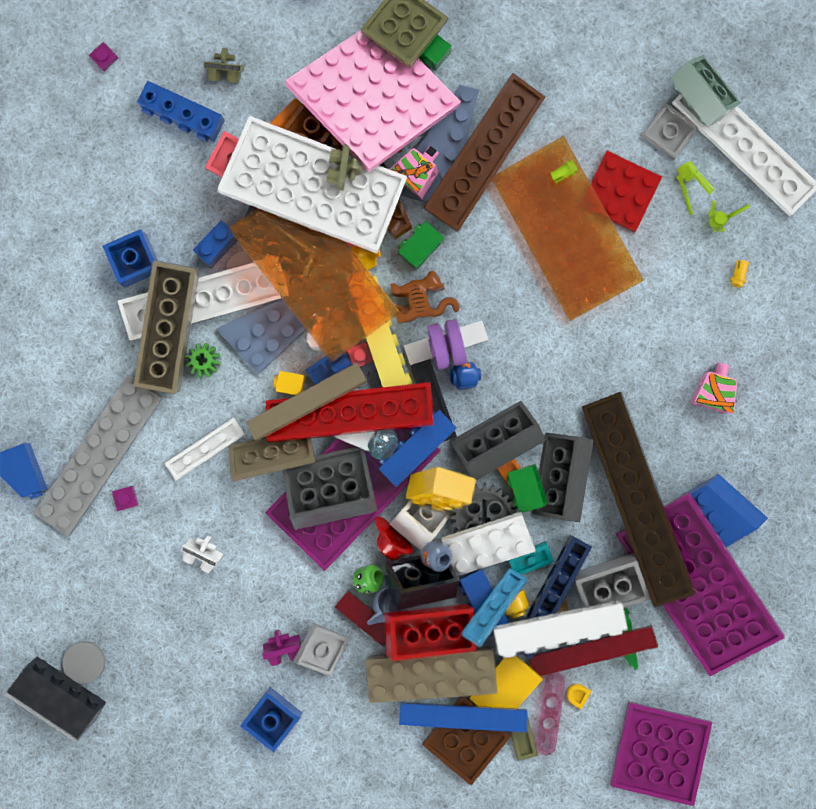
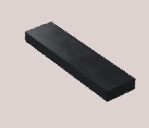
[411,359,457,442]

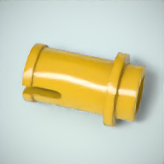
[730,260,750,288]

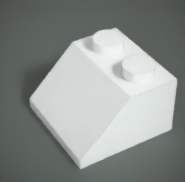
[390,500,451,551]

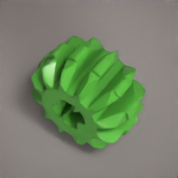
[185,343,221,378]

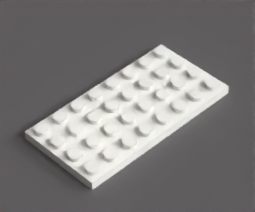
[217,116,407,254]

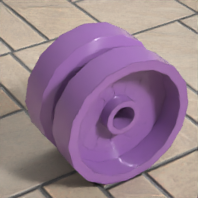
[427,319,467,370]

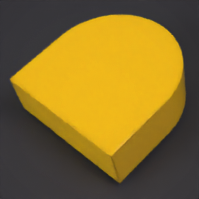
[566,683,592,709]

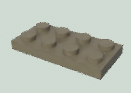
[229,437,315,482]

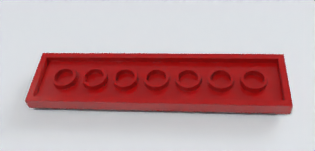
[266,382,434,443]

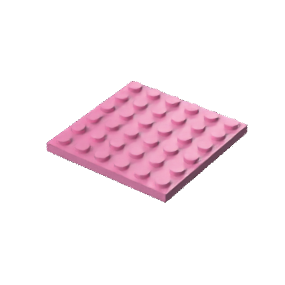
[285,30,461,173]

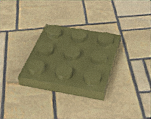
[361,0,448,69]

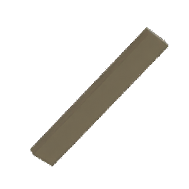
[246,363,367,441]

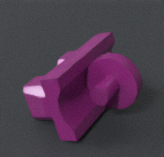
[262,629,301,666]

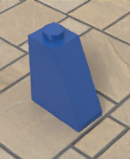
[0,443,48,500]

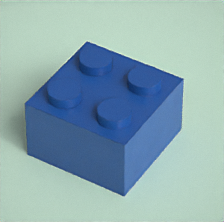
[103,229,158,288]
[240,687,302,753]

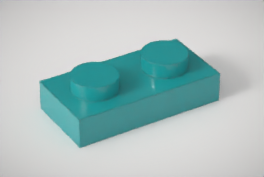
[508,541,554,575]

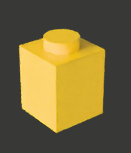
[273,371,306,396]

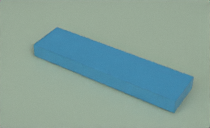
[462,568,527,647]

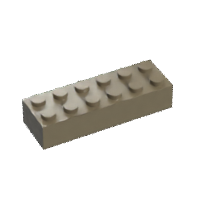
[134,261,200,394]
[365,646,497,703]

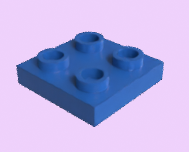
[306,346,352,385]

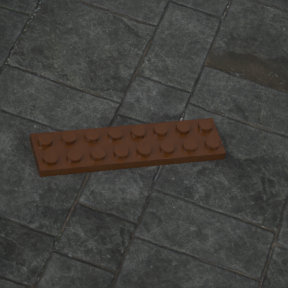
[423,73,545,232]

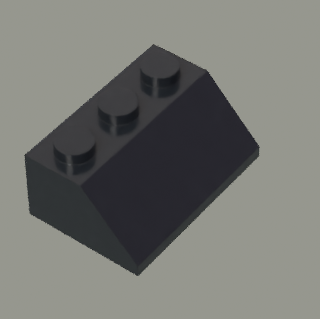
[385,555,460,610]

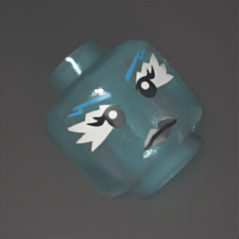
[367,429,399,459]

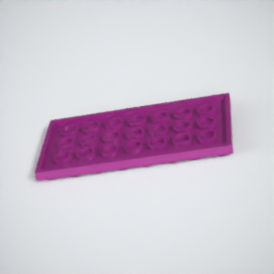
[265,427,441,571]
[616,491,785,676]

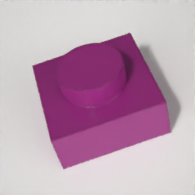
[89,42,119,72]
[112,486,139,511]

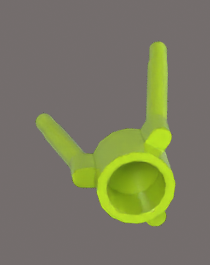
[676,161,714,215]
[708,200,750,233]

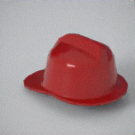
[375,516,413,561]

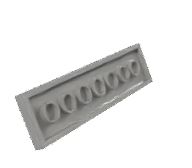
[34,375,163,536]

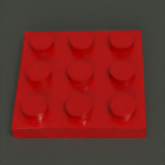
[580,150,662,232]

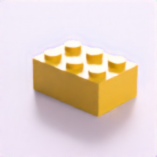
[405,467,476,512]

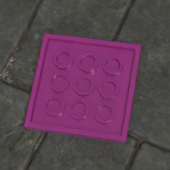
[610,701,712,806]

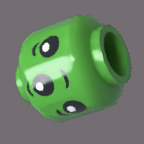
[353,565,384,594]

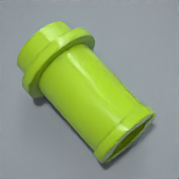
[550,160,578,184]

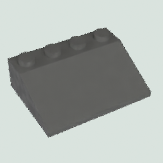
[283,447,378,530]

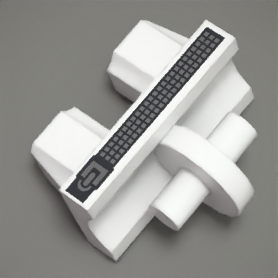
[181,536,224,573]

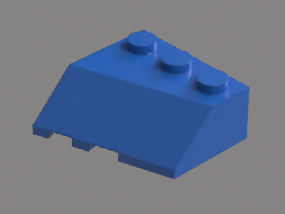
[684,474,768,547]

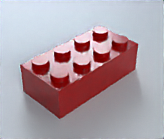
[384,604,476,661]

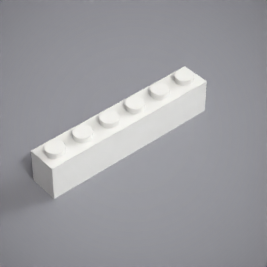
[493,601,627,658]

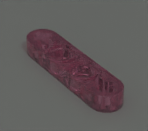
[536,672,565,755]

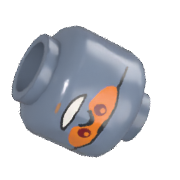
[421,541,452,572]

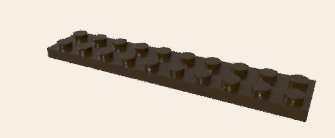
[582,392,696,607]

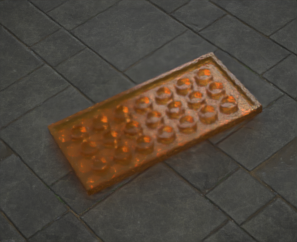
[492,136,644,321]
[229,208,400,363]

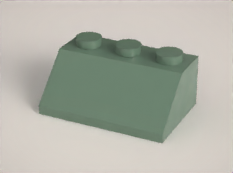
[670,55,741,127]

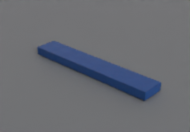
[399,702,528,732]

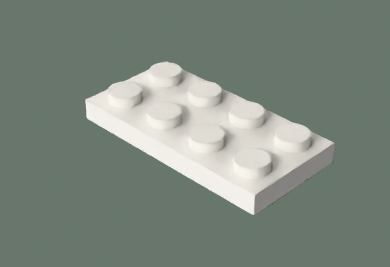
[442,512,536,576]

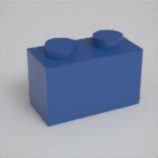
[193,220,240,268]

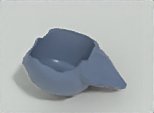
[367,575,408,625]

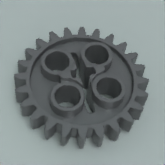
[450,483,517,533]

